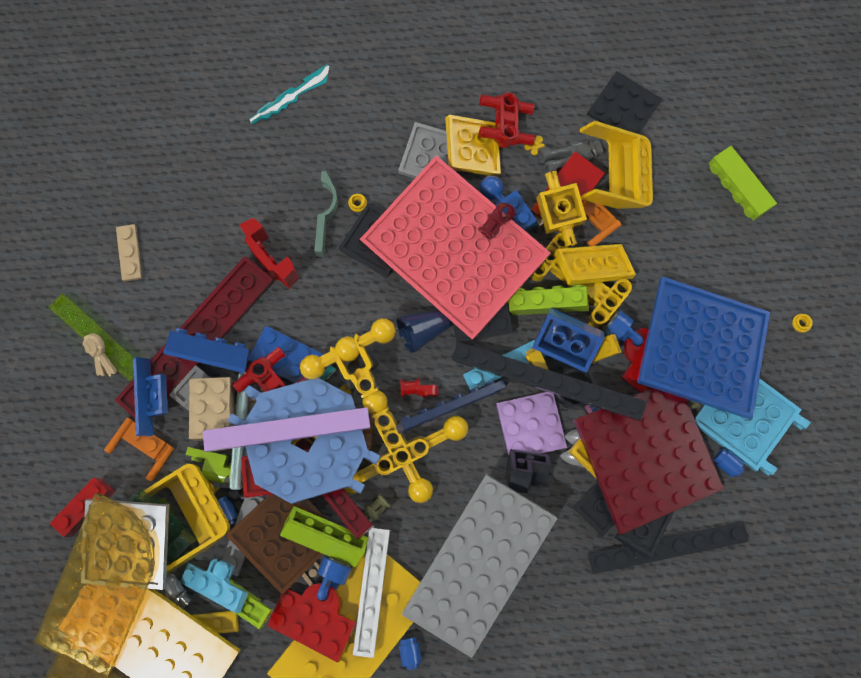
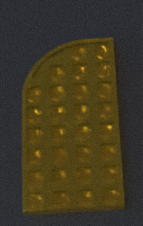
[34,493,155,678]

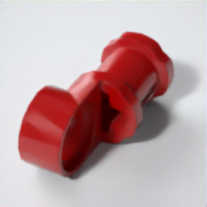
[400,379,439,398]

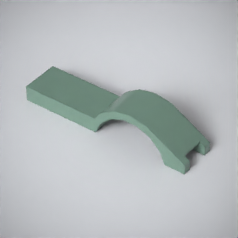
[314,171,339,257]

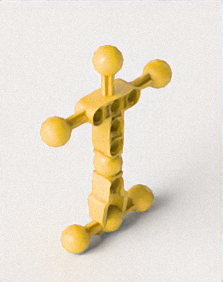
[300,318,468,503]

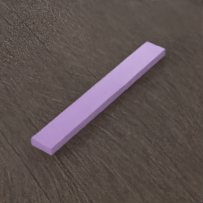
[203,408,370,452]

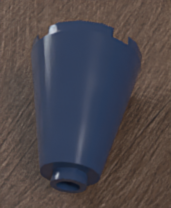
[396,310,452,353]

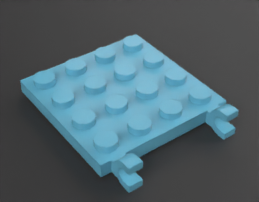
[694,378,811,476]

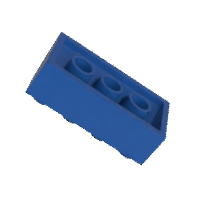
[163,328,249,373]

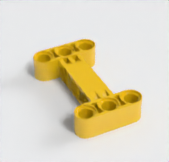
[531,232,632,328]

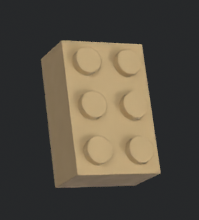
[189,377,235,441]

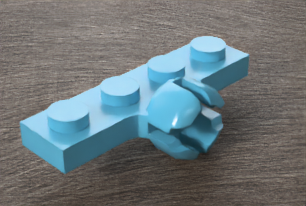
[180,559,248,613]

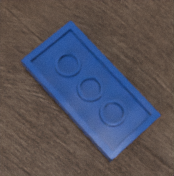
[248,326,332,383]

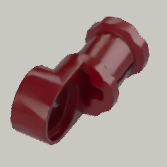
[478,203,515,240]

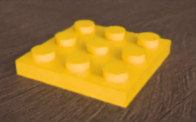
[445,115,501,177]

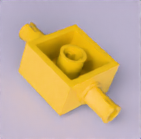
[536,171,587,247]

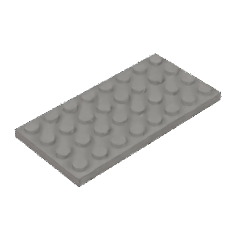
[401,474,557,658]

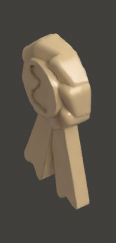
[82,333,117,377]

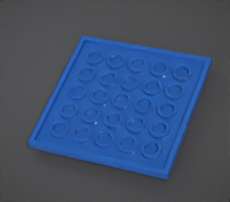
[637,276,770,419]

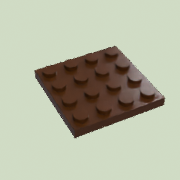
[226,495,327,594]

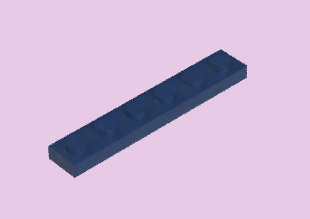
[396,380,506,434]

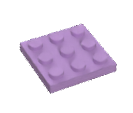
[496,392,567,456]

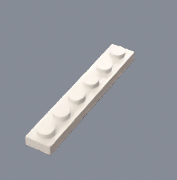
[353,528,390,658]

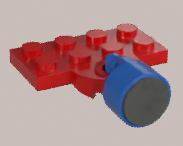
[602,310,652,393]
[267,556,357,663]

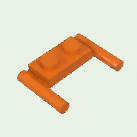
[582,200,621,246]
[104,417,175,482]

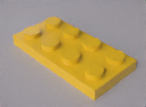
[555,244,636,285]

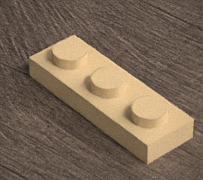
[116,224,143,282]

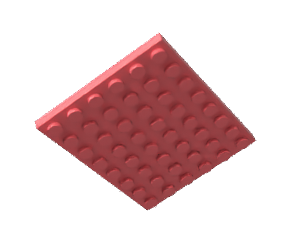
[360,155,551,340]

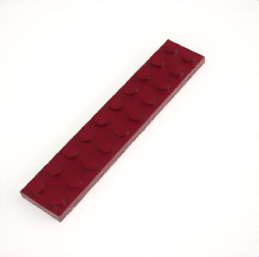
[114,256,274,418]

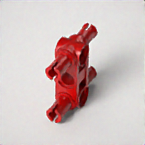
[479,93,535,148]
[232,347,307,394]

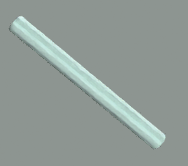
[230,373,249,490]

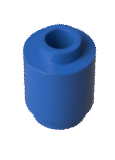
[713,448,745,477]
[217,496,238,526]
[398,637,422,670]

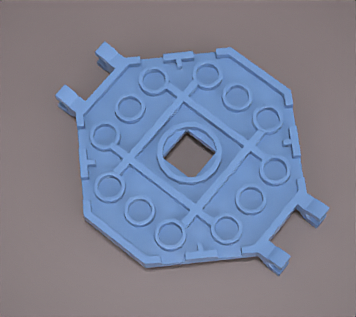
[227,378,380,504]

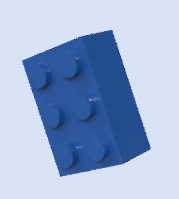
[532,308,604,373]

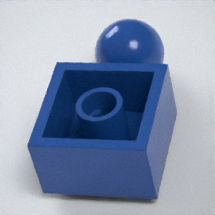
[480,176,539,233]

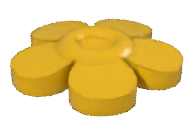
[524,135,545,155]

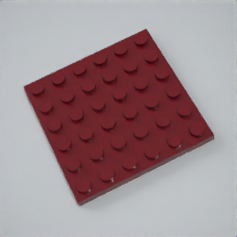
[573,388,724,534]

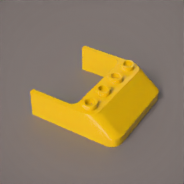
[580,121,653,209]
[128,464,230,573]

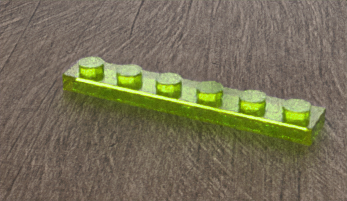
[49,293,134,382]

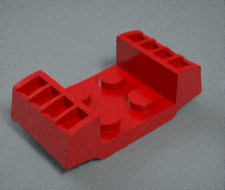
[239,218,299,289]

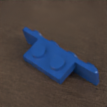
[133,357,168,437]

